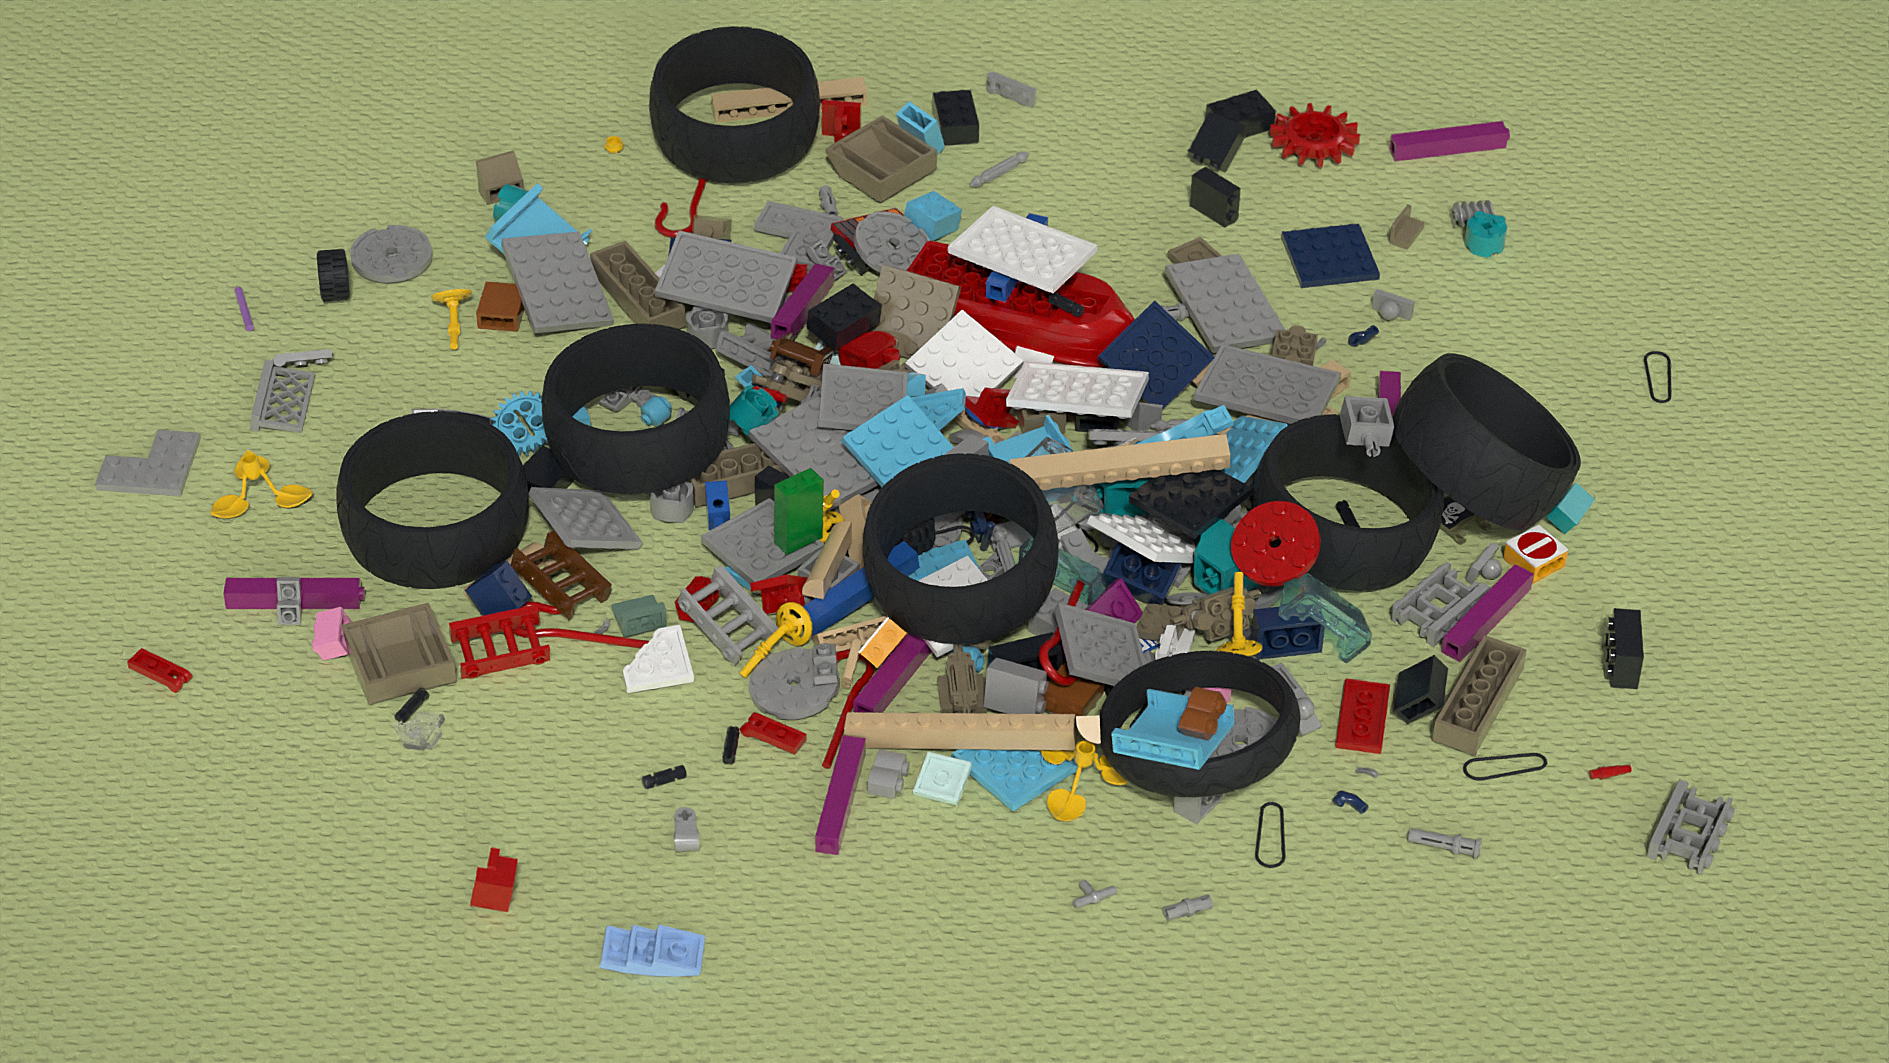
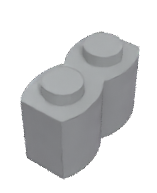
[868,749,910,799]

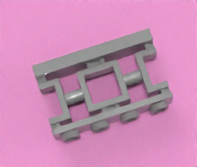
[1392,562,1490,647]
[1647,780,1735,875]

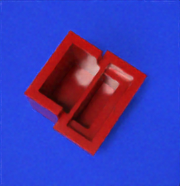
[470,847,518,912]

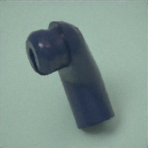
[1349,325,1379,347]
[1333,790,1368,814]

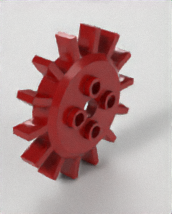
[1270,103,1360,167]

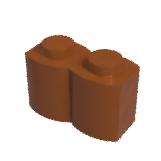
[1179,687,1227,741]

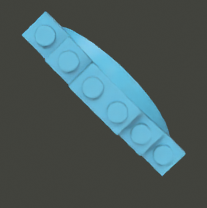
[1134,405,1234,445]

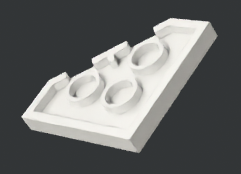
[623,625,694,693]

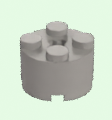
[686,306,728,348]
[650,481,694,523]

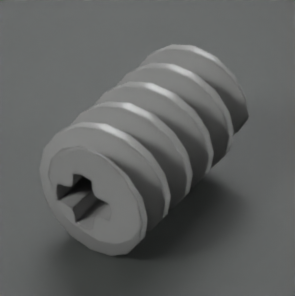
[1451,200,1495,227]

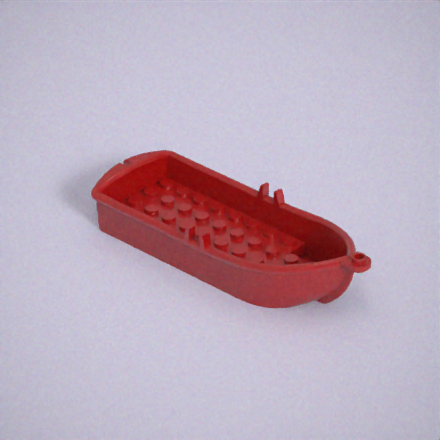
[907,241,1135,368]

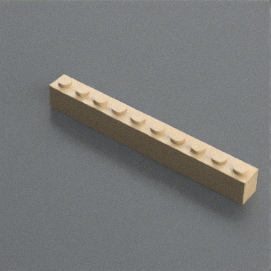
[1009,434,1230,490]
[844,712,1078,750]

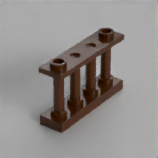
[769,331,835,376]
[510,530,612,620]

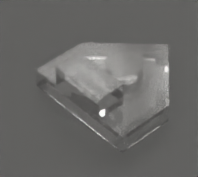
[394,712,445,751]

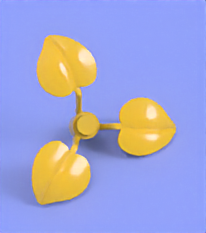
[210,450,313,518]
[1040,741,1128,821]

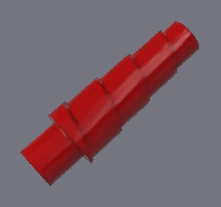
[753,386,787,403]
[1589,765,1632,780]

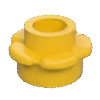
[604,136,623,154]

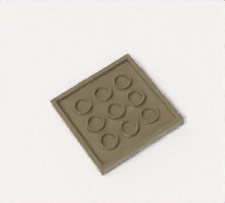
[865,265,961,358]

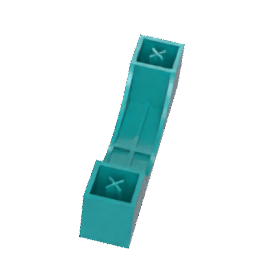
[1079,477,1260,595]

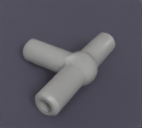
[1073,880,1117,908]

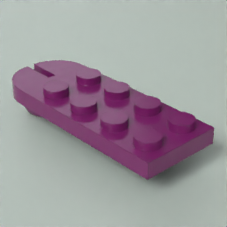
[1058,578,1143,660]

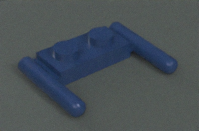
[965,511,995,551]

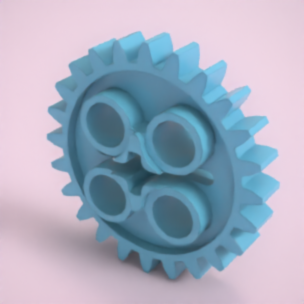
[491,391,548,456]

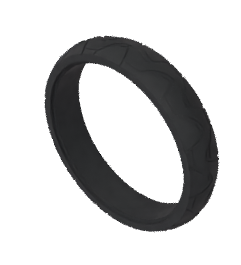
[1099,651,1301,797]

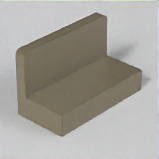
[1389,204,1425,250]

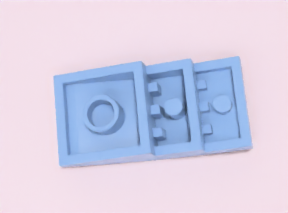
[599,924,705,977]

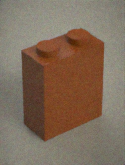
[476,281,525,332]
[1044,660,1105,716]

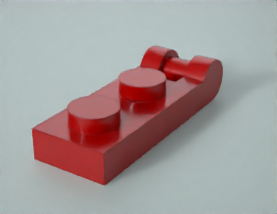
[127,648,192,693]
[740,712,807,754]

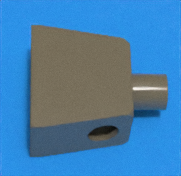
[692,215,732,239]

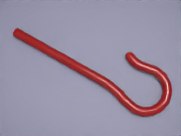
[654,178,707,238]
[1039,580,1085,686]
[513,601,649,649]
[822,649,875,769]

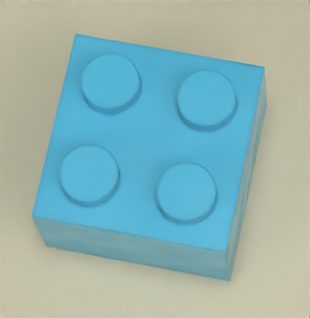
[904,191,962,241]

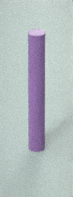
[234,287,254,331]

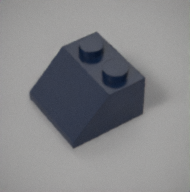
[465,561,532,616]

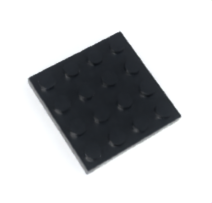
[1129,469,1253,539]

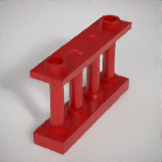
[449,605,550,679]

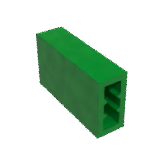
[774,468,824,555]

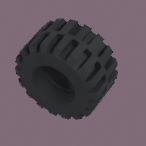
[317,249,350,302]
[893,518,936,555]

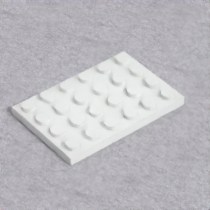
[948,206,1097,293]
[1006,361,1149,419]

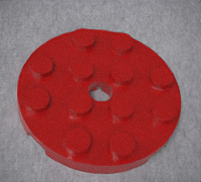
[1231,501,1321,586]

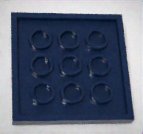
[1281,223,1380,288]
[1097,300,1215,411]

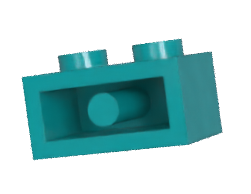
[1546,482,1595,534]

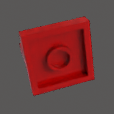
[822,99,861,143]
[965,387,1019,428]
[750,574,808,615]

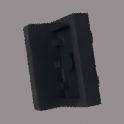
[833,234,871,275]

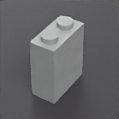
[983,658,1049,714]

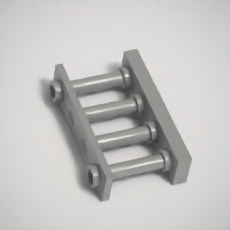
[716,323,809,377]
[677,565,778,666]

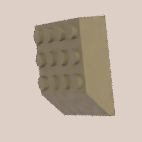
[826,115,937,202]
[341,602,456,704]

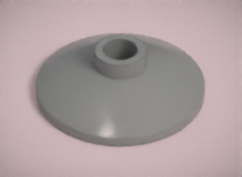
[1167,592,1207,607]

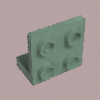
[611,595,667,637]

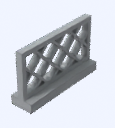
[250,359,315,433]

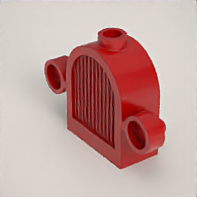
[838,331,900,369]

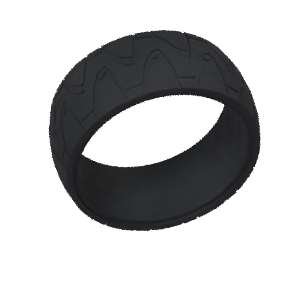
[649,26,820,183]
[541,323,730,494]
[1392,353,1581,530]
[336,411,529,589]
[1251,414,1444,591]
[862,453,1059,644]

